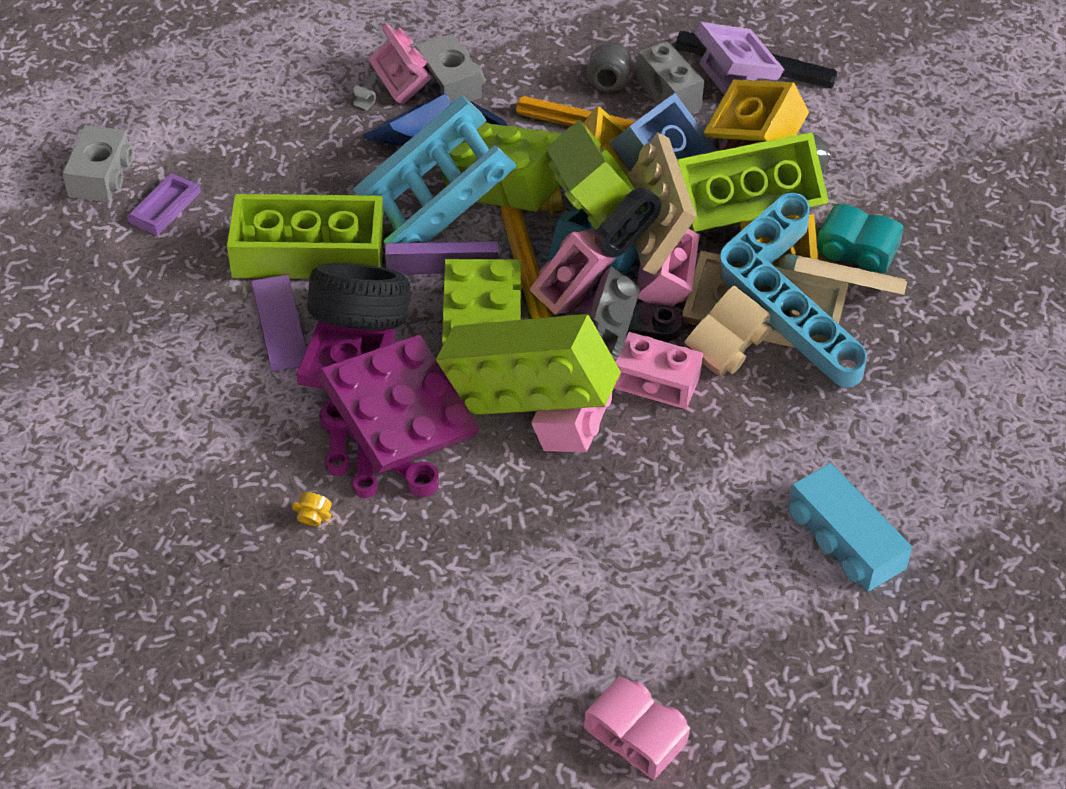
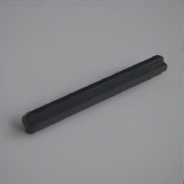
[676,30,837,89]

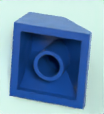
[363,94,451,146]

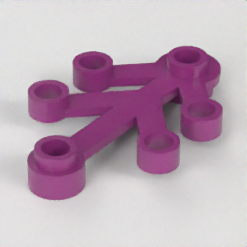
[319,399,439,498]

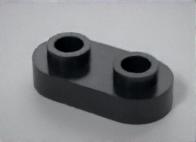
[595,187,661,257]
[626,302,683,342]

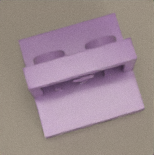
[694,22,784,95]

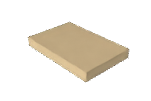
[777,253,907,295]

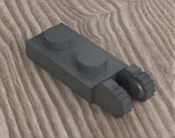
[589,267,641,361]

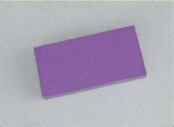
[127,173,201,236]

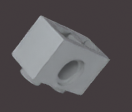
[415,34,485,103]
[637,41,704,113]
[62,125,134,202]

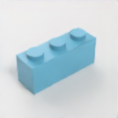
[789,463,912,592]

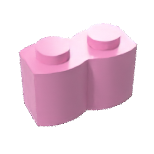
[584,676,690,780]

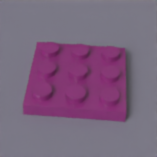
[318,334,480,474]

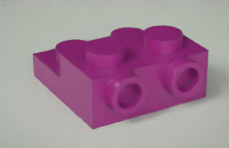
[296,320,395,389]

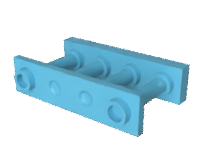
[353,95,517,244]

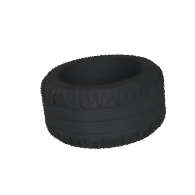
[307,263,411,330]

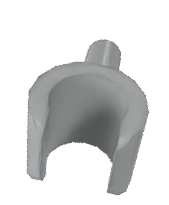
[353,74,377,111]

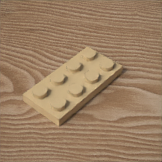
[626,132,697,275]
[682,251,849,348]

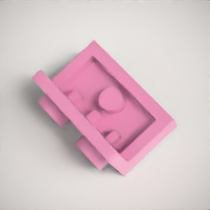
[368,23,432,105]

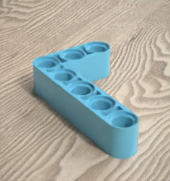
[720,193,867,388]

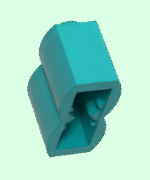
[817,204,904,273]

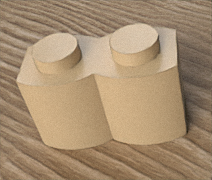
[684,286,771,377]

